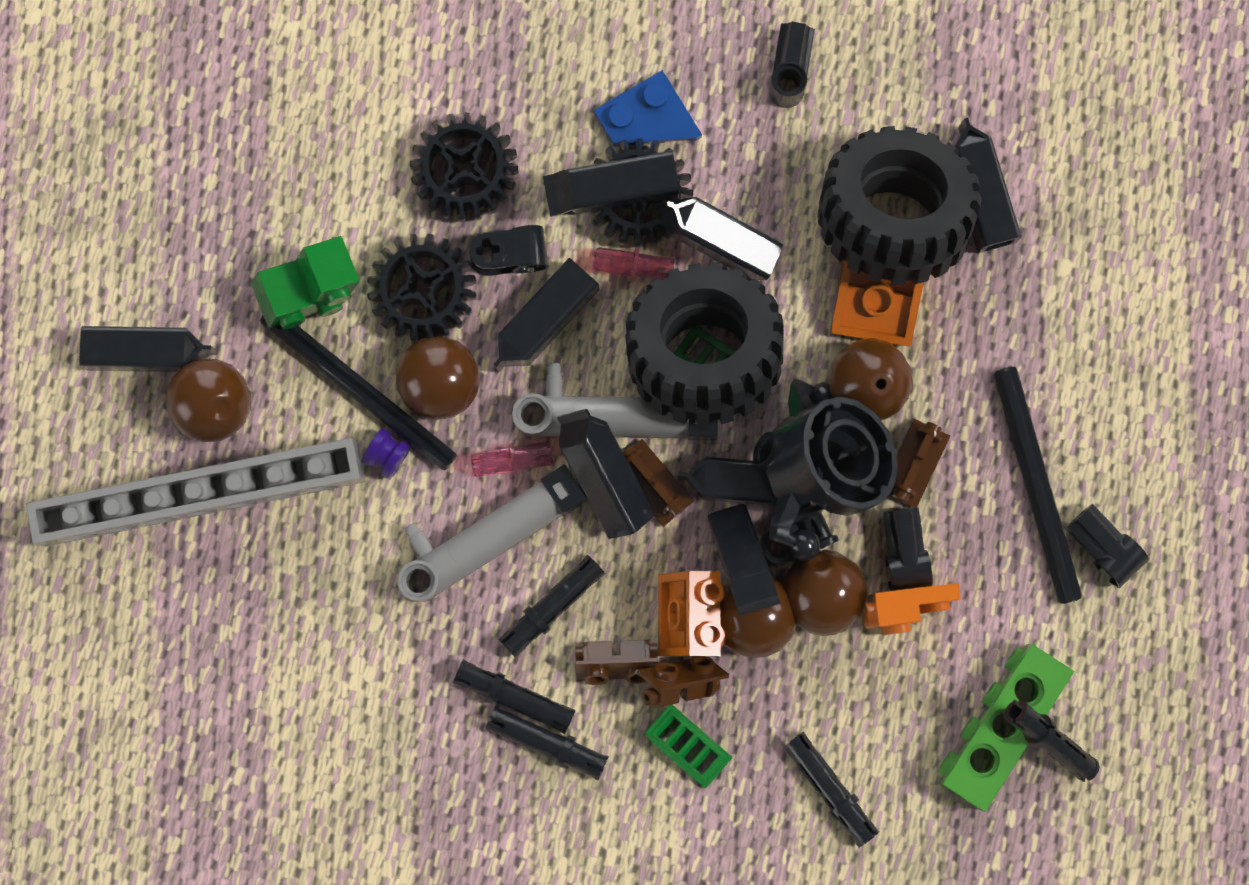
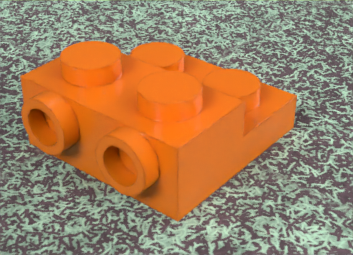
[830,260,924,347]
[658,571,725,657]
[861,583,961,635]

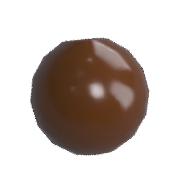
[396,336,480,420]
[828,338,913,421]
[166,359,251,442]
[783,550,867,636]
[720,577,796,658]

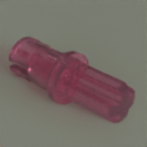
[593,247,675,280]
[471,440,553,477]

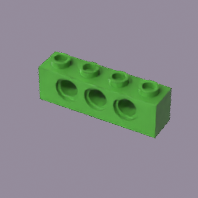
[938,644,1075,812]

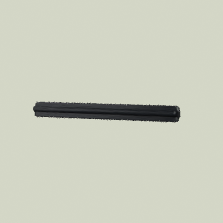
[260,315,457,470]
[994,367,1082,604]

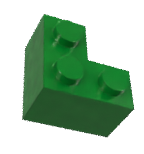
[251,236,360,329]

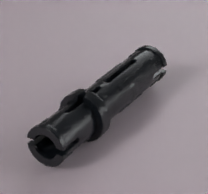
[498,555,606,658]
[452,659,576,734]
[1004,699,1100,782]
[485,705,609,781]
[783,731,880,848]

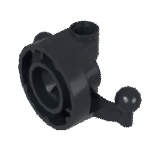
[753,378,898,562]

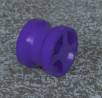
[361,428,411,480]

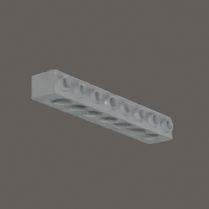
[26,438,366,547]

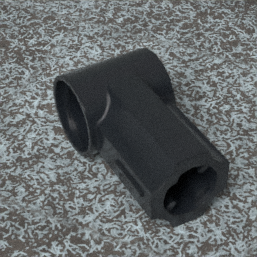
[769,21,815,108]
[1065,504,1150,589]
[882,507,933,591]

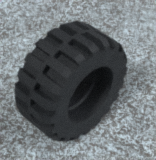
[817,126,981,285]
[625,263,784,426]

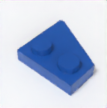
[594,70,702,147]

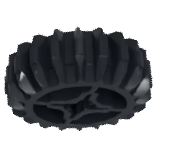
[409,112,519,222]
[588,138,693,248]
[367,234,477,343]

